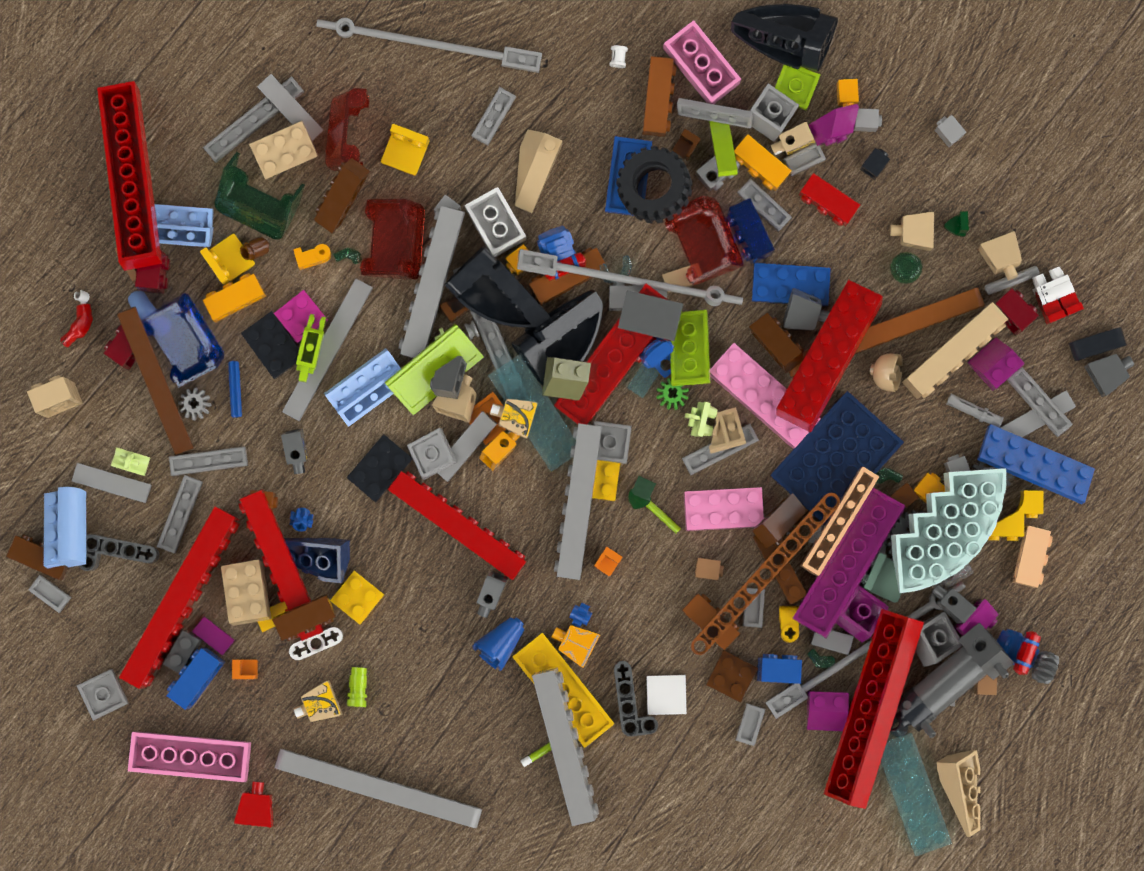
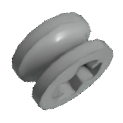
[464,321,480,340]

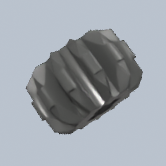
[1031,651,1059,684]

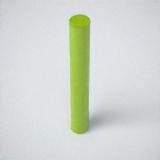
[646,501,681,534]

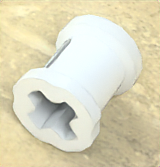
[609,45,628,68]

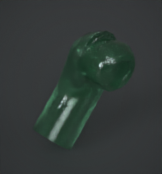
[333,248,362,264]
[876,468,903,484]
[807,648,835,669]

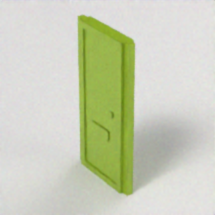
[385,324,484,415]

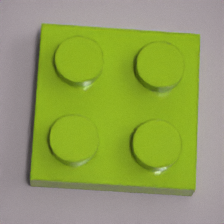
[775,65,821,111]

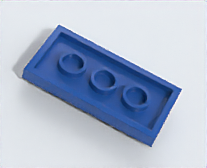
[605,136,652,216]
[752,263,831,307]

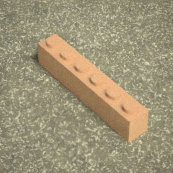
[800,467,879,576]

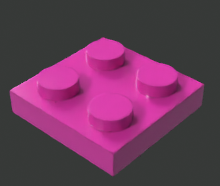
[274,290,328,344]

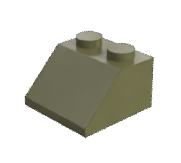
[542,357,591,400]

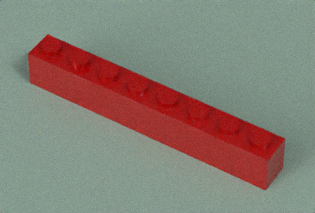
[388,471,526,580]
[238,489,324,641]

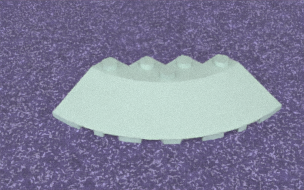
[891,468,1006,593]

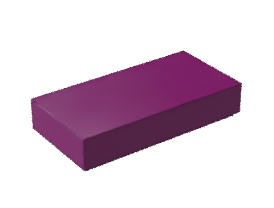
[192,616,235,655]

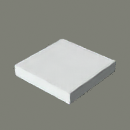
[647,675,686,715]

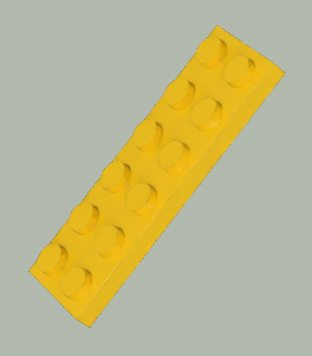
[513,633,615,748]

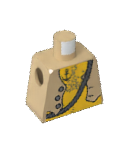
[771,122,816,155]
[490,399,538,439]
[293,680,343,722]

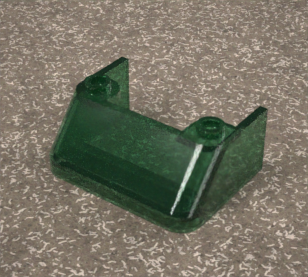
[214,152,305,240]

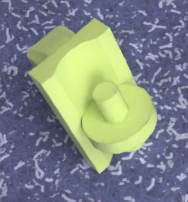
[684,402,718,437]
[111,447,150,476]

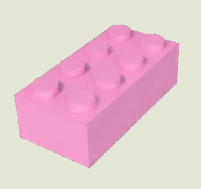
[663,20,741,104]
[684,487,764,531]

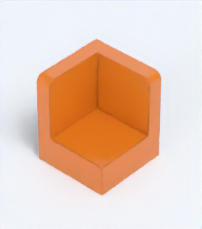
[594,547,623,576]
[232,659,258,679]

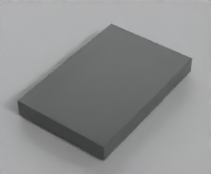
[618,290,683,341]

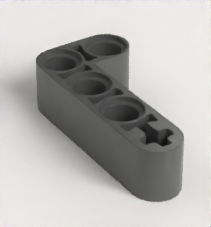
[79,535,159,571]
[614,661,658,737]

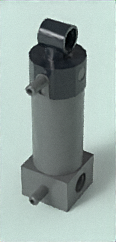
[890,623,1014,738]

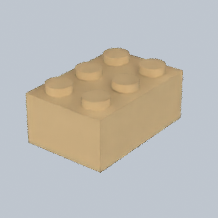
[249,120,318,179]
[27,375,83,418]
[221,560,271,626]

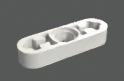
[289,627,343,660]

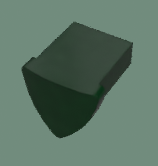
[944,211,969,237]
[629,476,656,509]

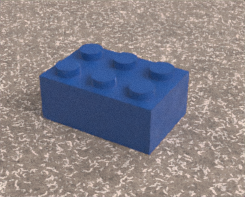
[167,648,225,710]
[757,654,802,684]

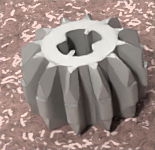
[178,388,212,421]

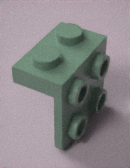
[861,552,901,603]

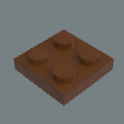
[706,650,758,703]

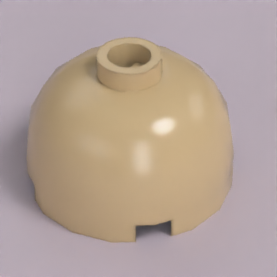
[870,353,903,392]

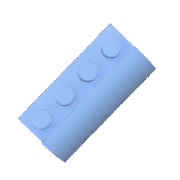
[155,204,214,247]
[324,348,401,427]
[44,487,86,568]

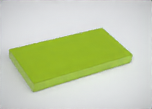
[670,310,710,386]

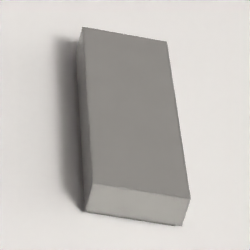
[471,87,516,146]
[737,178,792,232]

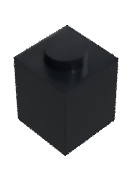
[860,148,890,180]

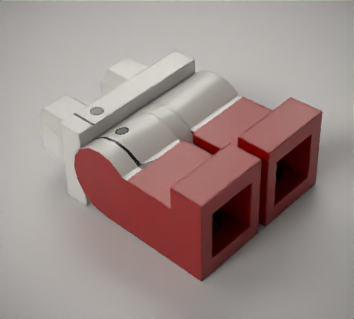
[1032,267,1084,325]

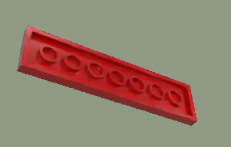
[554,283,668,425]

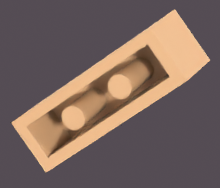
[1012,526,1053,588]

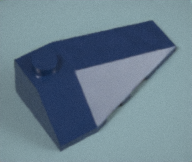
[284,538,350,583]

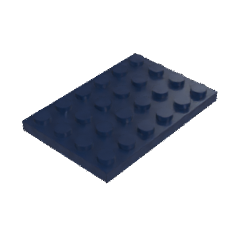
[770,391,904,525]

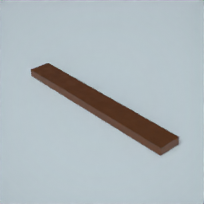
[117,306,194,455]

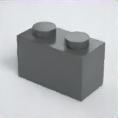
[163,630,202,673]

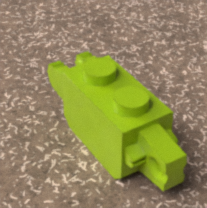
[296,314,326,383]

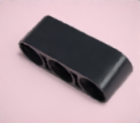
[1068,327,1127,362]

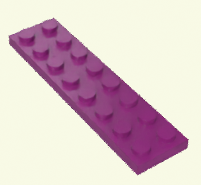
[793,488,906,639]

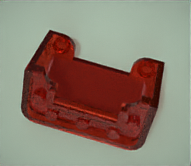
[325,88,370,171]
[665,195,744,285]
[360,199,425,280]

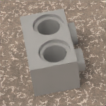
[695,156,740,192]

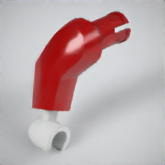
[60,290,93,347]

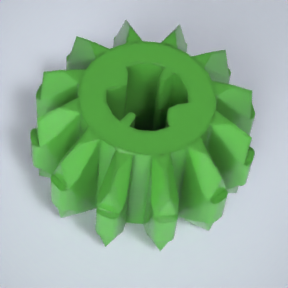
[656,378,689,410]

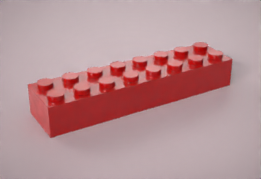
[776,280,883,433]

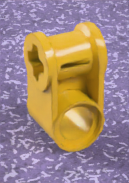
[779,606,799,643]

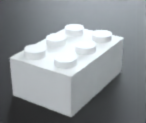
[465,187,526,257]

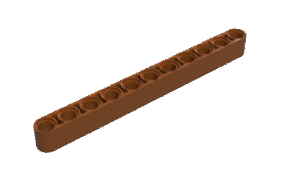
[789,288,985,377]
[691,493,840,655]

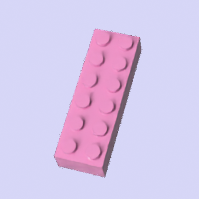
[710,343,821,449]
[128,731,251,782]

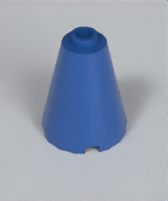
[472,617,524,671]

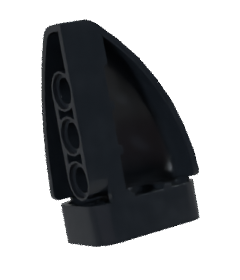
[731,4,838,72]
[445,246,551,328]
[511,290,603,387]

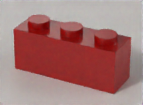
[799,173,860,227]

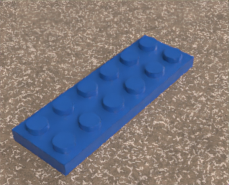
[977,424,1095,504]

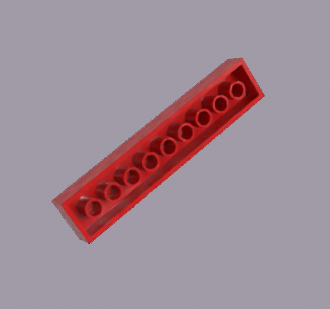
[97,81,162,271]
[119,506,240,689]
[823,609,924,809]

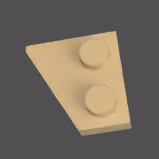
[709,407,746,454]

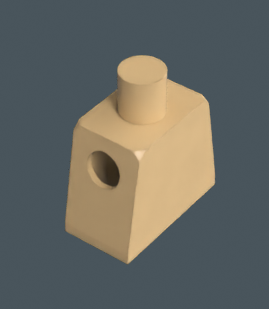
[890,212,934,251]
[979,231,1022,280]
[432,374,477,423]

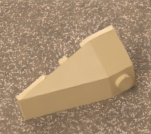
[515,130,562,213]
[936,750,980,837]

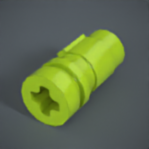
[347,667,367,707]

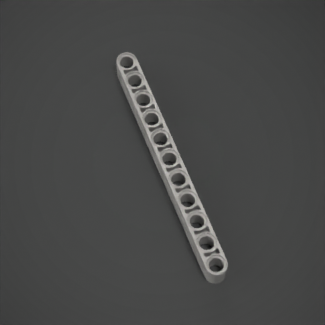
[274,749,482,828]

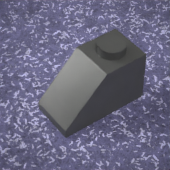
[430,356,467,399]

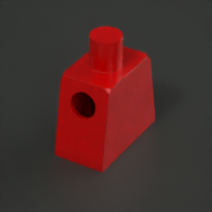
[234,781,273,827]

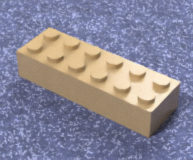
[902,302,1008,399]

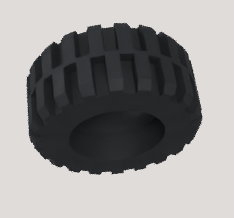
[616,146,692,224]

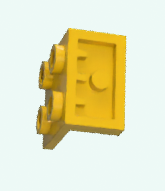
[381,124,430,176]
[200,234,255,285]

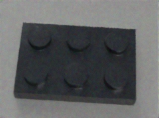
[241,311,299,380]
[346,434,413,502]

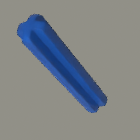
[228,361,242,418]

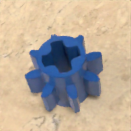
[289,508,313,532]
[569,603,592,628]

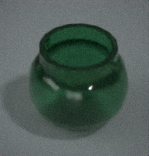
[890,252,923,284]

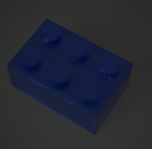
[726,198,775,265]

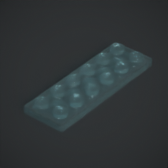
[488,355,576,472]
[881,733,952,856]

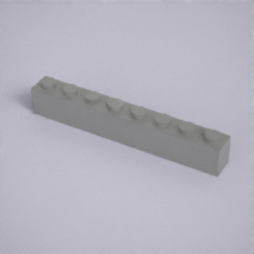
[398,206,465,358]
[554,423,602,580]
[532,667,599,826]

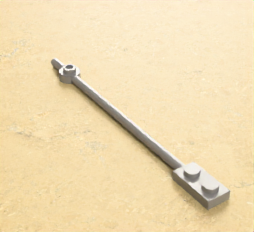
[317,18,542,73]
[517,249,743,306]
[765,581,966,719]

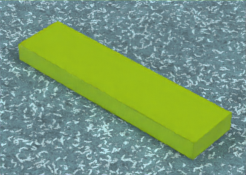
[709,121,738,177]

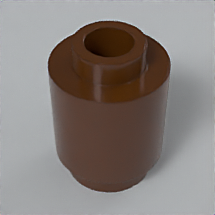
[240,236,269,261]

